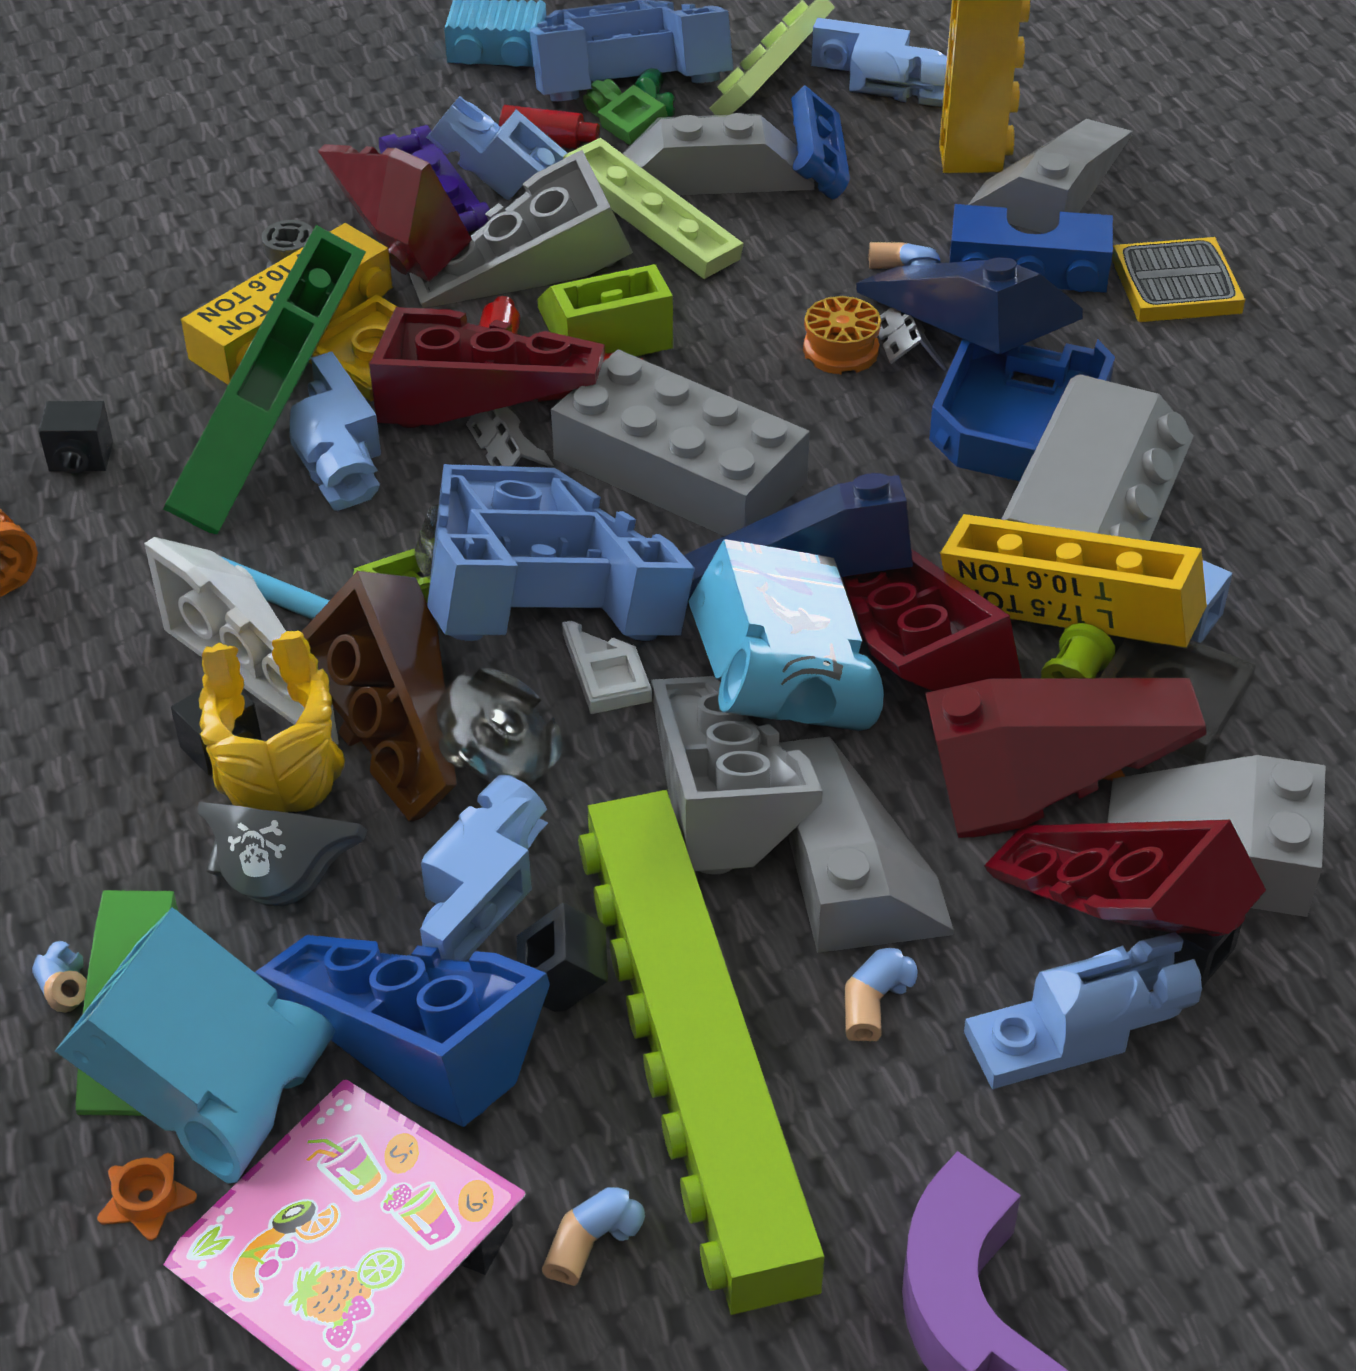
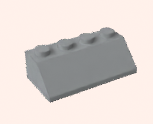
[1001,374,1194,541]

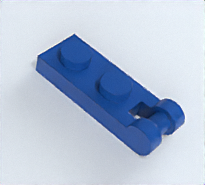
[791,85,850,200]

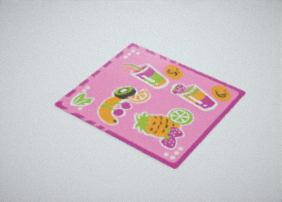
[163,1080,525,1371]

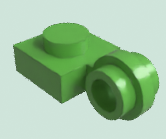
[583,79,668,145]

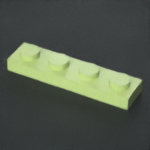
[709,0,835,115]
[563,138,743,279]

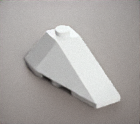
[144,537,339,744]

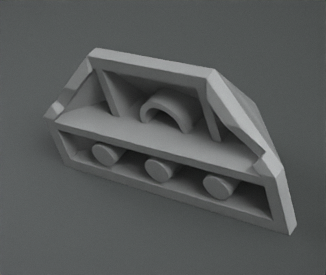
[622,113,814,195]

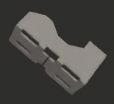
[876,308,946,371]
[466,407,554,467]

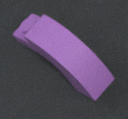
[902,1151,1068,1371]

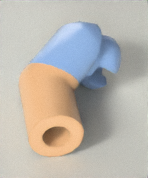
[869,242,941,269]
[32,941,87,1013]
[845,948,918,1041]
[542,1187,645,1286]

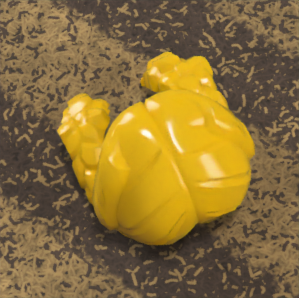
[199,631,345,813]

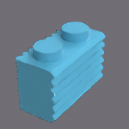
[444,0,546,67]

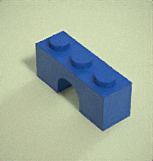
[949,204,1113,292]

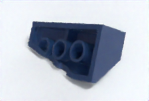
[856,258,1083,354]
[684,473,913,599]

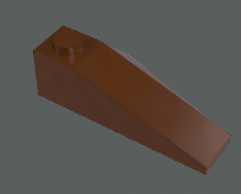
[302,571,457,821]

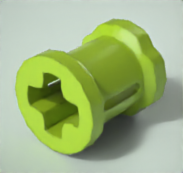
[1041,623,1115,678]

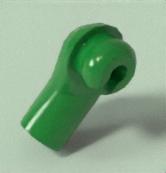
[635,68,675,117]

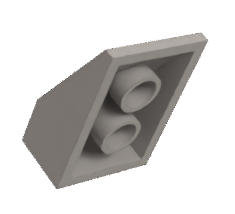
[1107,755,1326,917]

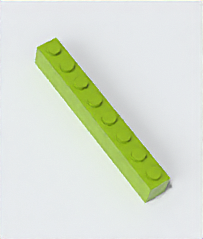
[578,790,824,1315]

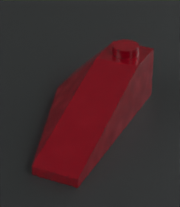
[318,144,472,282]
[369,307,605,428]
[842,549,1022,691]
[925,678,1207,838]
[984,819,1266,936]

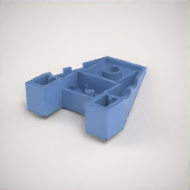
[530,0,733,101]
[427,464,695,641]

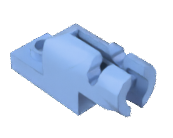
[811,18,947,107]
[426,96,567,200]
[290,351,381,511]
[420,775,548,961]
[964,932,1202,1089]

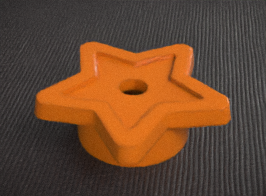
[97,1153,197,1240]

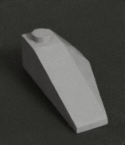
[968,119,1132,234]
[409,150,633,308]
[651,676,823,874]

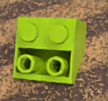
[537,264,673,356]

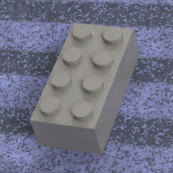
[551,349,810,536]

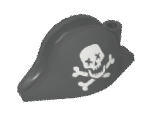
[198,802,368,906]

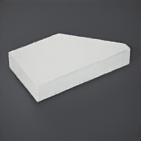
[562,621,652,714]

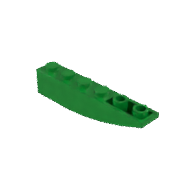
[163,225,366,534]

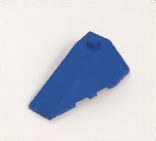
[254,935,550,1127]

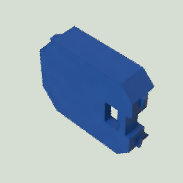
[929,339,1115,481]

